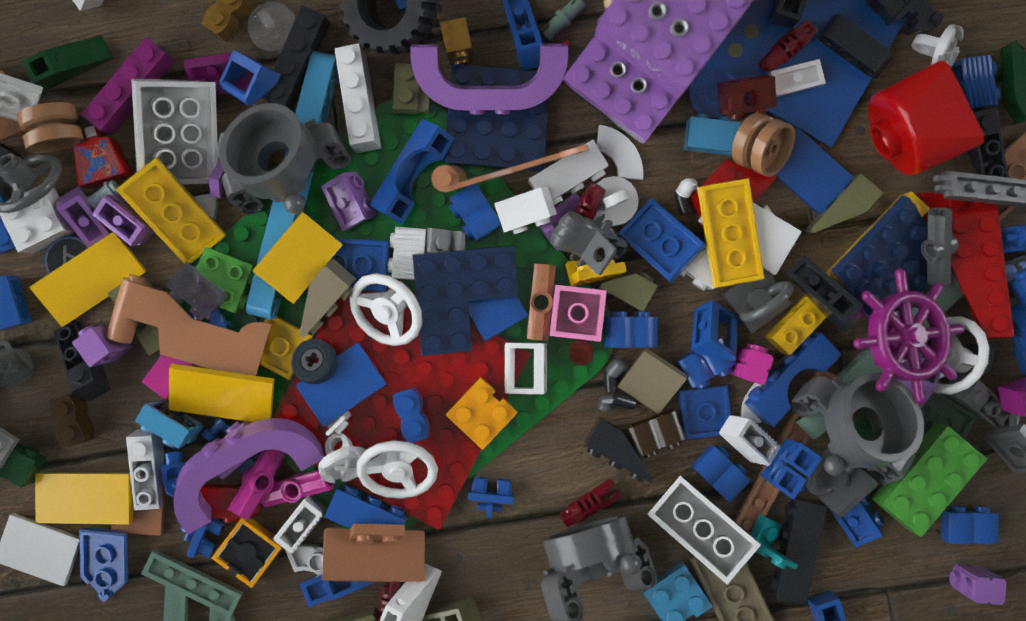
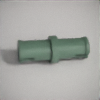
[539,0,586,42]

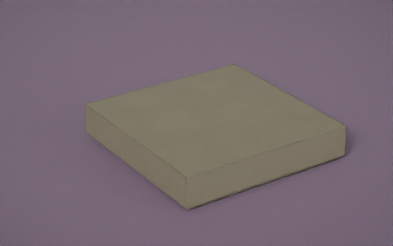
[618,348,688,414]

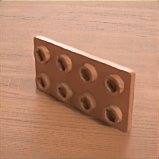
[322,524,425,582]

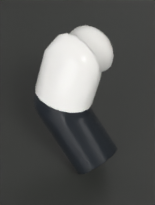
[674,178,698,215]

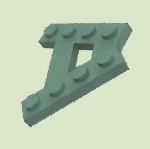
[141,549,244,621]

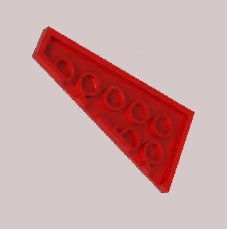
[915,192,1014,339]

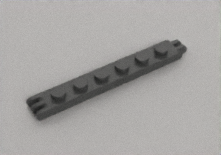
[933,171,1026,207]

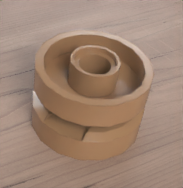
[16,102,84,154]
[732,112,795,177]

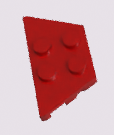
[690,160,777,231]

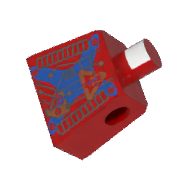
[74,126,134,189]

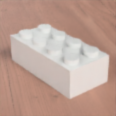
[647,476,761,585]

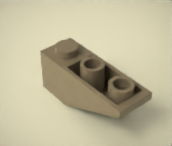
[299,259,356,338]

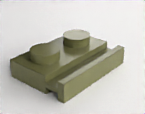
[392,63,430,114]

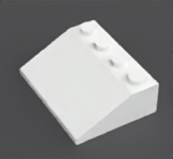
[131,79,218,184]

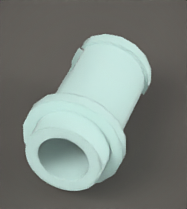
[87,180,119,208]

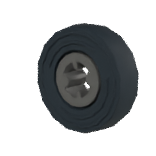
[291,339,338,384]

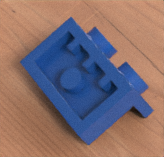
[830,495,885,548]

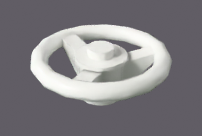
[350,273,422,346]
[918,316,990,394]
[356,441,438,499]

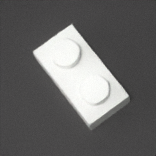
[768,59,826,98]

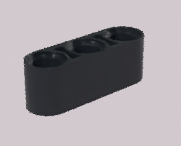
[818,14,893,78]

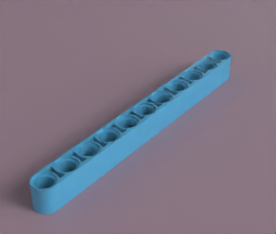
[246,51,338,320]

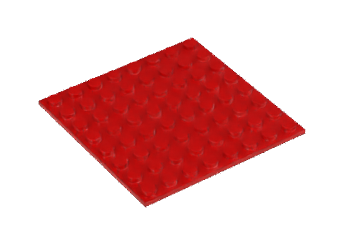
[273,286,531,530]

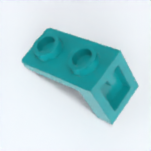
[750,514,798,569]

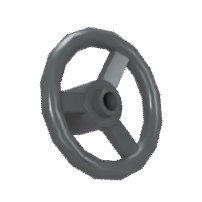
[0,153,62,213]

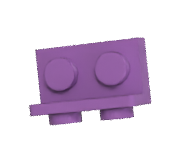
[321,171,377,231]

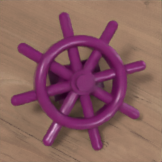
[853,268,964,404]

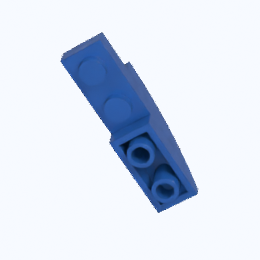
[299,574,374,608]

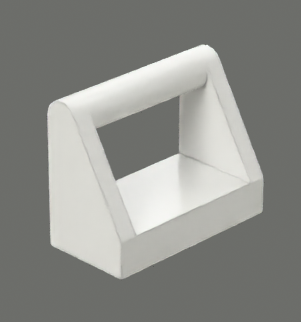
[505,342,547,394]

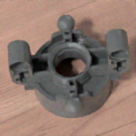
[219,103,351,215]
[789,373,924,485]
[541,514,657,621]

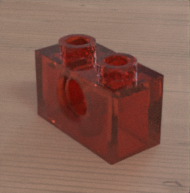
[717,74,777,119]

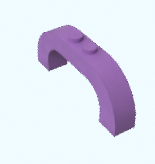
[410,43,568,115]
[174,418,324,534]

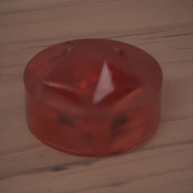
[568,339,594,365]

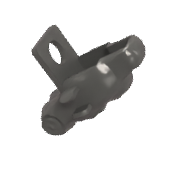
[550,212,628,275]

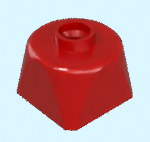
[868,60,984,176]

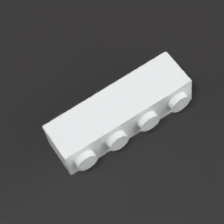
[335,43,381,153]

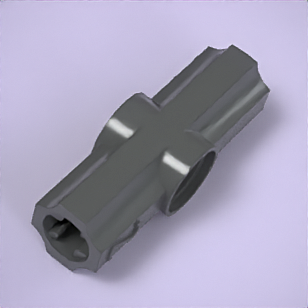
[921,207,958,286]

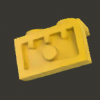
[565,259,627,287]

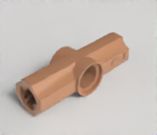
[527,264,556,341]

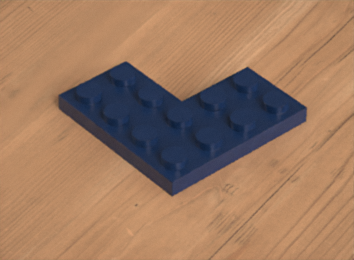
[412,245,518,356]

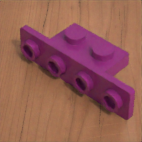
[183,52,254,95]

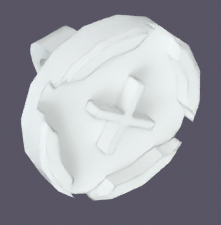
[911,24,964,68]
[596,176,639,226]
[318,433,371,483]

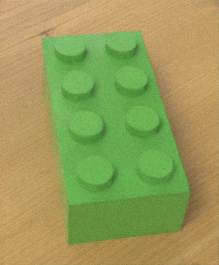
[871,422,987,537]

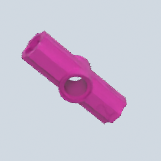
[228,449,287,520]
[259,470,334,507]

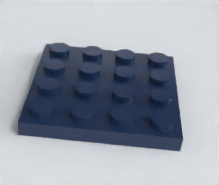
[444,63,549,172]
[831,195,928,320]

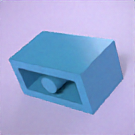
[683,114,741,156]

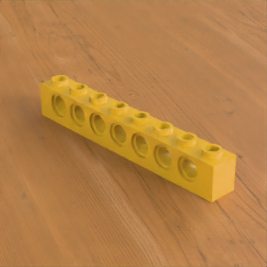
[765,191,930,355]

